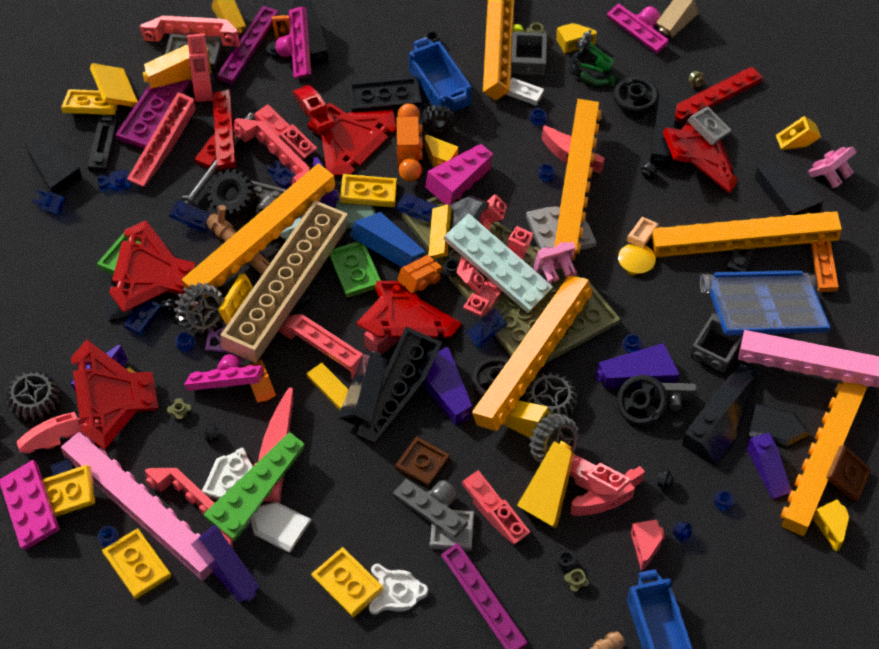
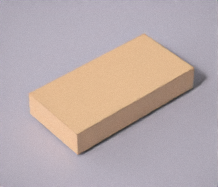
[627,217,658,248]

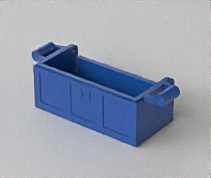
[409,37,472,112]
[627,570,692,649]

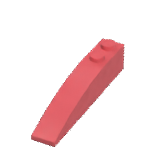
[127,92,196,187]
[254,388,294,503]

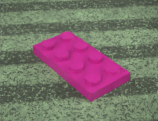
[0,460,60,550]

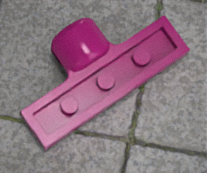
[607,4,668,54]
[276,6,311,78]
[184,354,264,391]

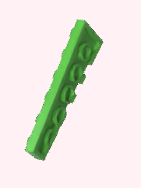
[203,432,305,542]

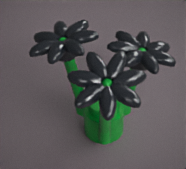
[569,30,614,75]

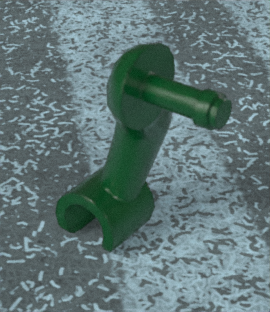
[579,71,618,87]

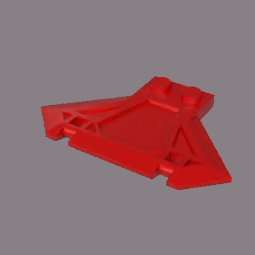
[307,102,396,176]
[663,110,738,193]
[109,220,195,313]
[356,281,462,338]
[71,340,158,450]

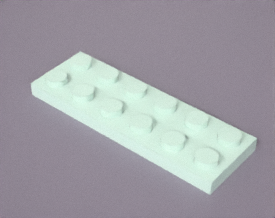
[443,213,553,313]

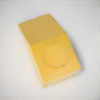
[556,23,597,53]
[776,116,821,150]
[425,135,458,168]
[813,499,849,552]

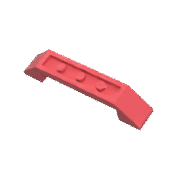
[140,16,240,46]
[234,118,309,185]
[457,195,507,294]
[463,226,533,317]
[278,314,363,380]
[145,468,233,548]

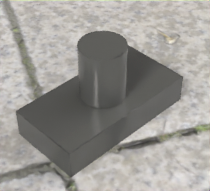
[654,383,696,411]

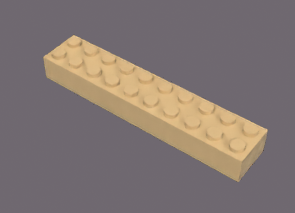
[220,200,348,363]

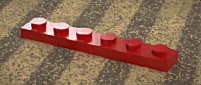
[675,67,763,124]
[212,90,236,170]

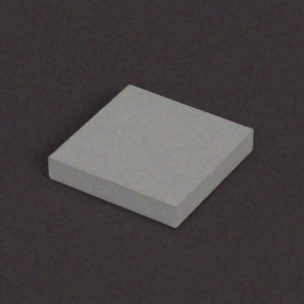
[687,106,732,145]
[430,510,474,552]

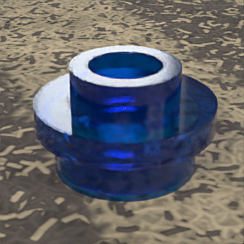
[530,108,547,125]
[537,164,555,181]
[175,332,195,351]
[622,334,642,353]
[713,490,734,510]
[673,521,692,541]
[98,526,119,546]

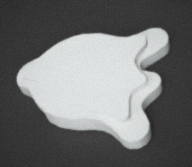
[369,564,428,615]

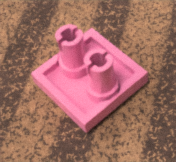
[808,147,857,188]
[533,241,577,284]

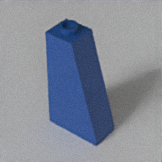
[350,212,425,267]

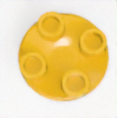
[618,244,656,276]

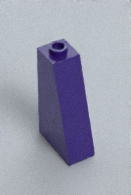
[596,343,679,388]
[422,347,472,426]
[191,525,260,603]

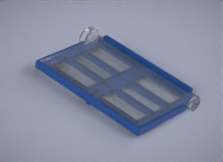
[700,271,830,335]

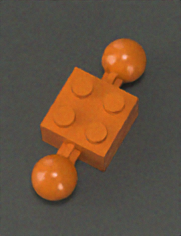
[397,104,422,182]

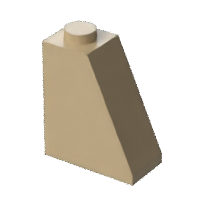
[656,0,698,37]

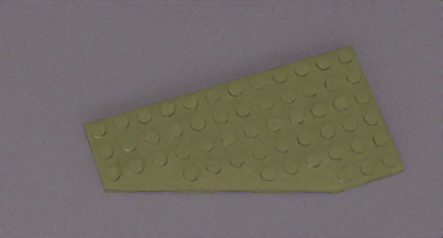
[402,196,620,364]

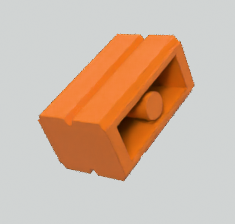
[398,255,442,293]

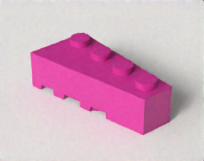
[425,144,493,205]

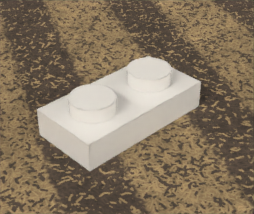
[506,78,544,106]

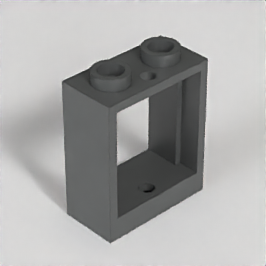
[511,32,547,75]
[690,313,743,373]

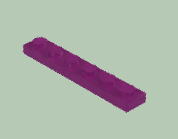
[217,6,278,85]
[441,542,529,649]

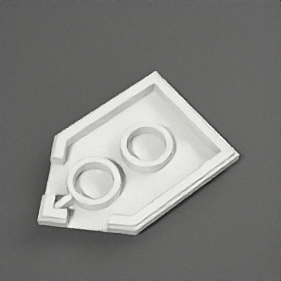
[202,447,253,500]
[250,502,311,553]

